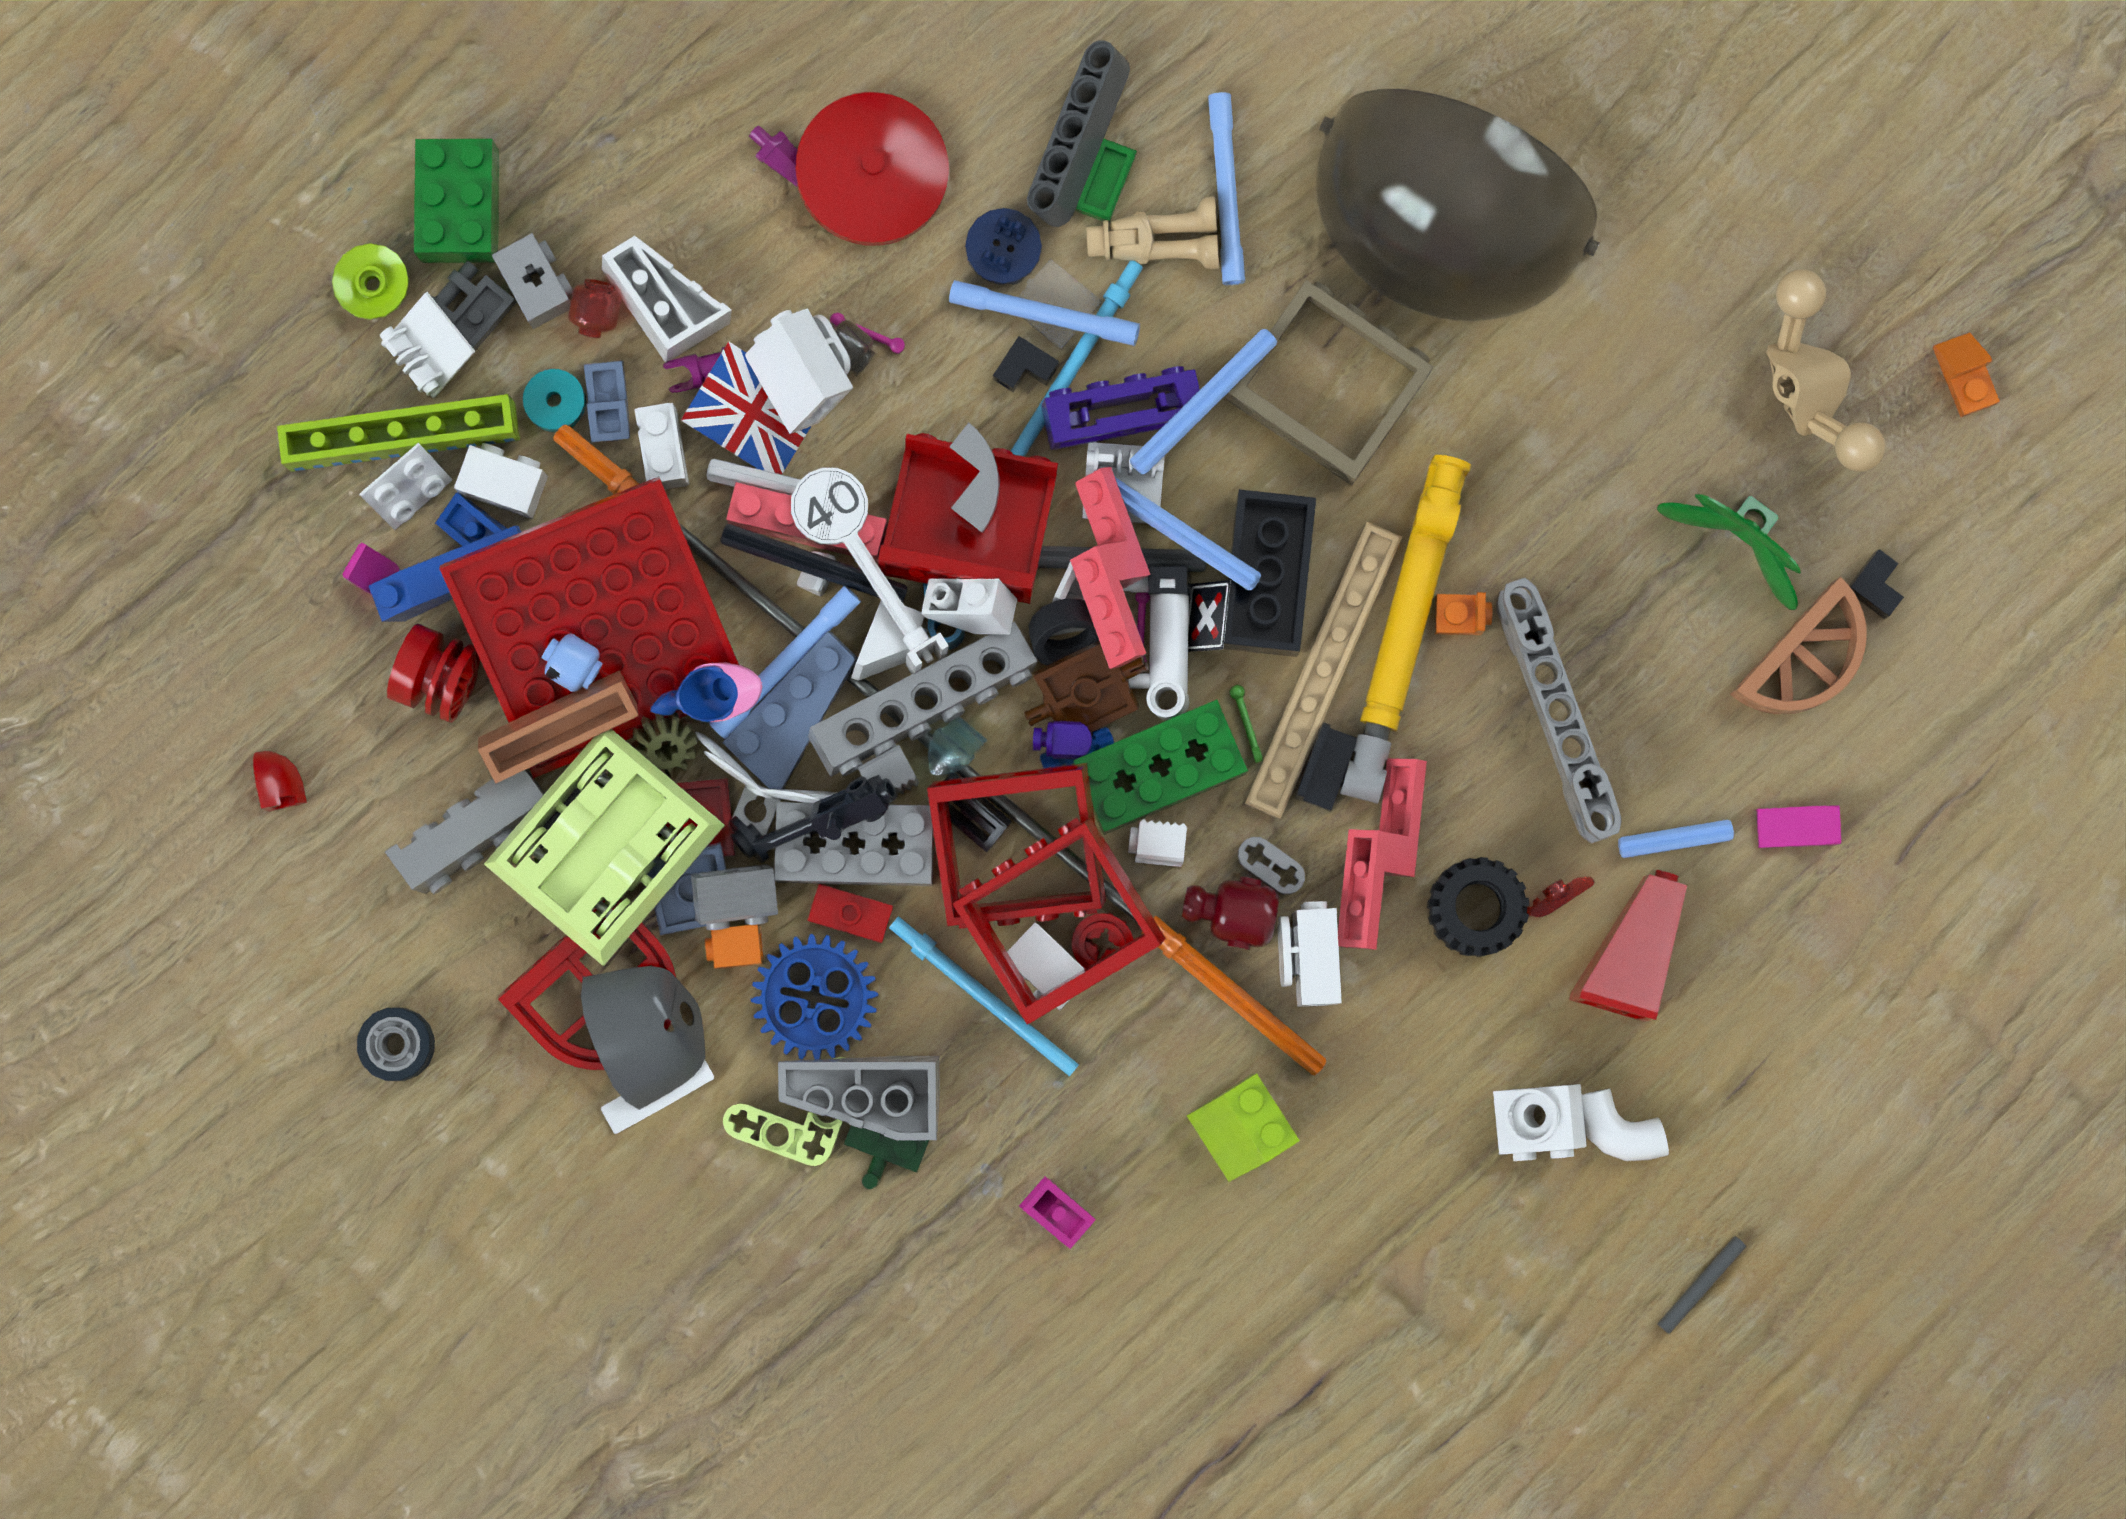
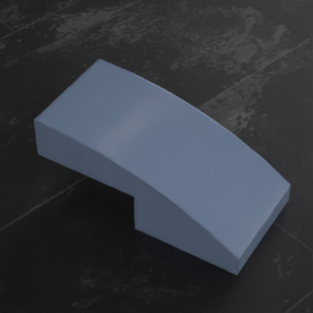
[584,360,630,442]

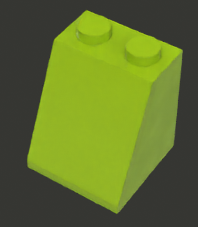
[1187,1073,1300,1182]

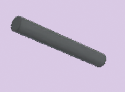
[1657,1236,1747,1334]

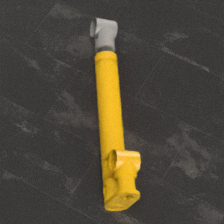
[1340,455,1471,804]

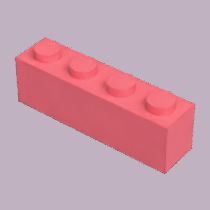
[726,482,888,562]

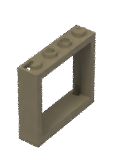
[1226,280,1433,486]

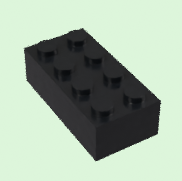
[1223,489,1316,657]

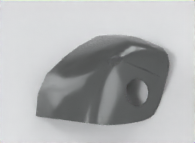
[581,966,706,1110]

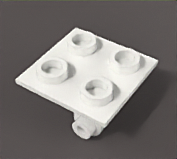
[380,292,475,398]
[1082,442,1165,523]
[360,443,453,530]

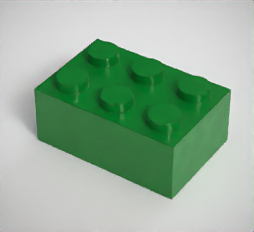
[414,139,499,263]

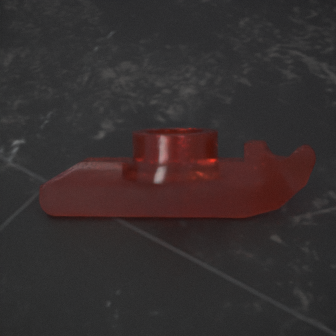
[1527,876,1595,917]

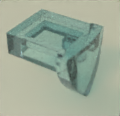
[928,717,987,775]

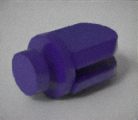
[1033,721,1092,759]

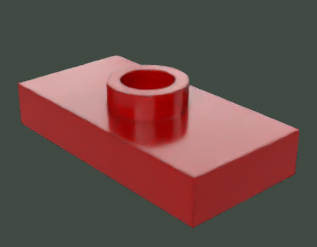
[807,884,894,944]

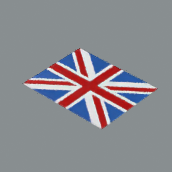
[681,341,811,475]

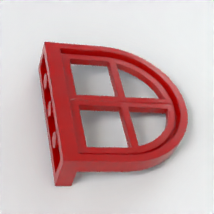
[498,897,676,1070]

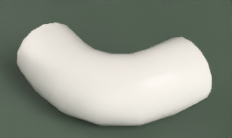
[1582,1088,1669,1161]

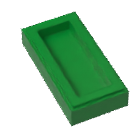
[1075,139,1137,223]

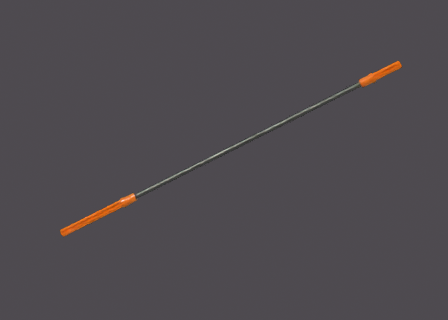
[553,424,1326,1076]

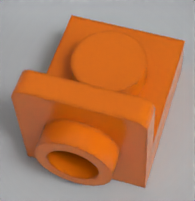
[1435,592,1493,635]

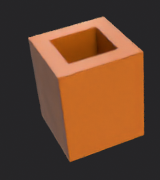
[705,924,764,969]

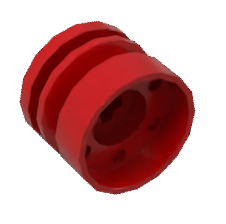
[387,624,481,723]

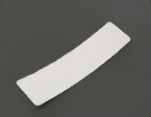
[601,1059,714,1134]

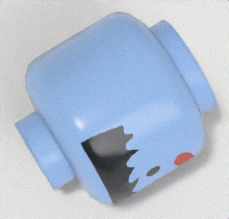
[541,634,603,692]

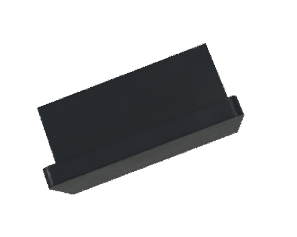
[1294,722,1357,812]

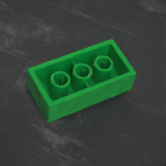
[1073,699,1248,835]

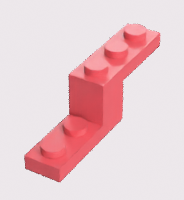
[1070,467,1150,669]
[1338,758,1427,950]

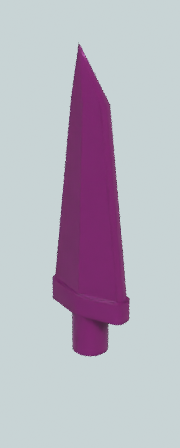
[749,125,798,187]

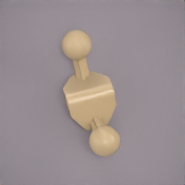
[1766,269,1886,472]

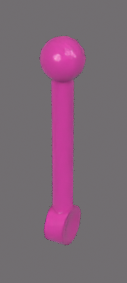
[830,312,905,354]
[1135,592,1150,663]

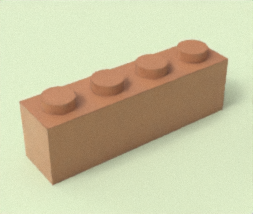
[478,670,638,784]

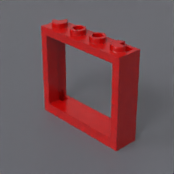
[927,763,1106,929]
[952,818,1166,1025]

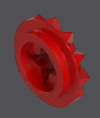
[1072,913,1133,972]

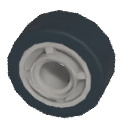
[357,1008,435,1081]

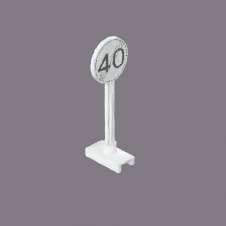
[791,468,949,675]

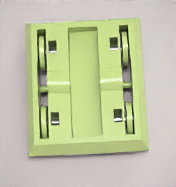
[484,729,725,966]

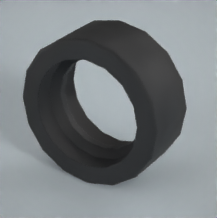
[1028,598,1099,666]

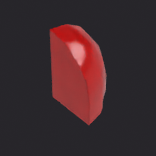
[253,751,307,812]

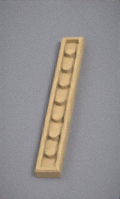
[1245,522,1402,820]

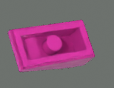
[342,542,399,595]
[1756,805,1841,848]

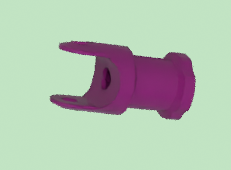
[663,347,725,393]

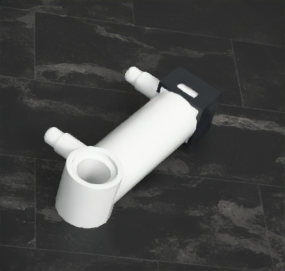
[1123,566,1191,721]

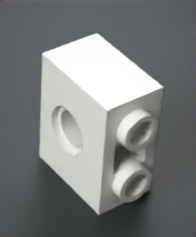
[1493,1084,1587,1161]

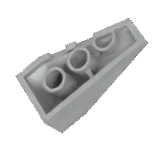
[778,1056,940,1140]

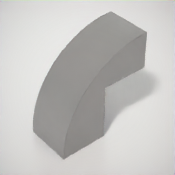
[950,422,1000,533]

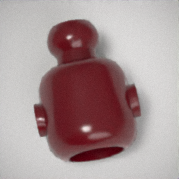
[1181,877,1279,950]

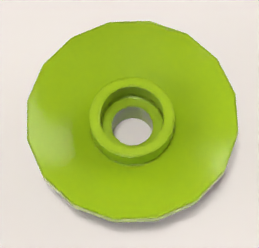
[332,243,409,320]

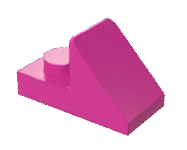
[1019,1176,1096,1249]

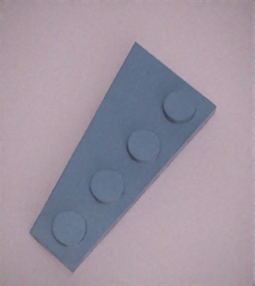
[722,631,858,789]

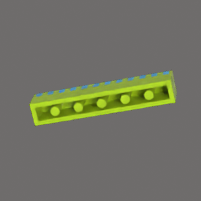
[277,394,520,472]

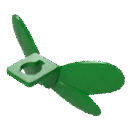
[1657,494,1801,610]

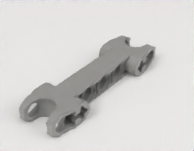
[1496,578,1621,844]

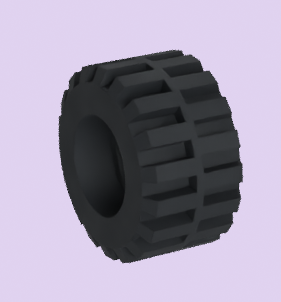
[1427,857,1530,957]

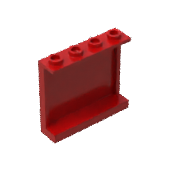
[878,433,1058,604]

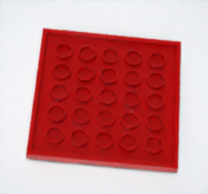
[439,476,739,778]

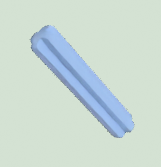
[1618,820,1734,858]

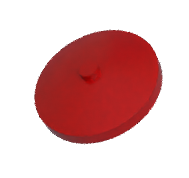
[795,92,949,246]

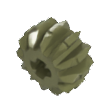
[631,712,698,777]

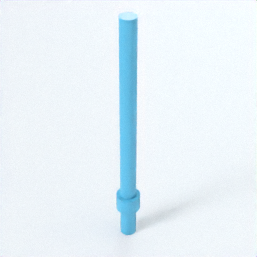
[1010,261,1143,457]
[889,916,1079,1077]

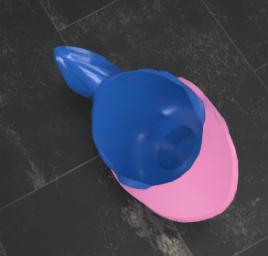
[650,662,762,722]

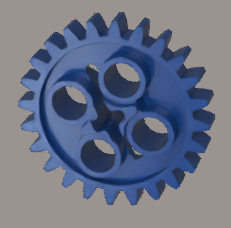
[751,934,879,1060]

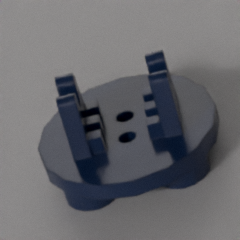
[965,208,1042,285]

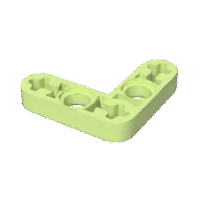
[723,1057,845,1166]

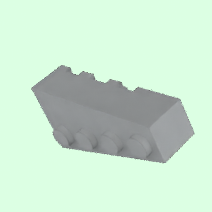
[385,769,545,895]

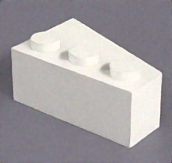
[602,236,732,362]

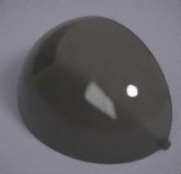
[1316,89,1600,321]

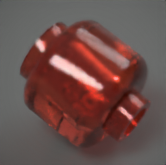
[568,279,621,338]

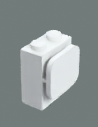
[745,308,853,434]
[1277,901,1342,1007]

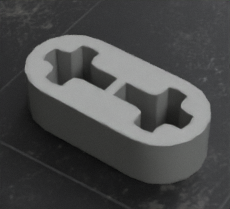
[1238,837,1305,895]

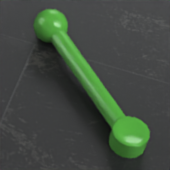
[1230,685,1263,763]

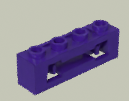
[1041,366,1201,450]

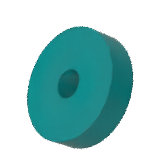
[523,369,586,432]

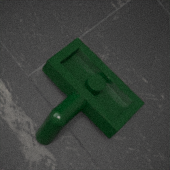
[844,1125,930,1189]

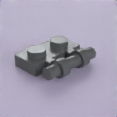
[431,260,517,351]

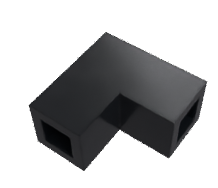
[993,336,1059,392]
[1849,549,1904,619]

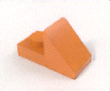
[1933,332,2000,418]

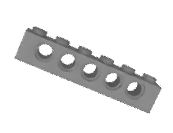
[808,621,1038,777]

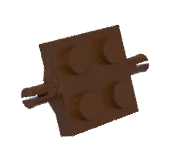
[1024,641,1149,732]

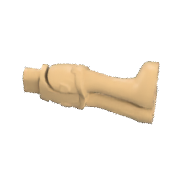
[1086,196,1219,269]

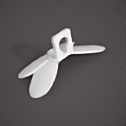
[695,731,837,835]

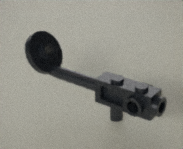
[729,775,896,863]

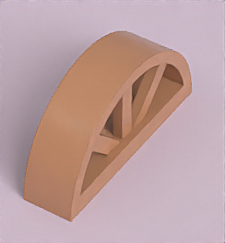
[1730,576,1866,715]

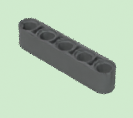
[1027,40,1130,227]

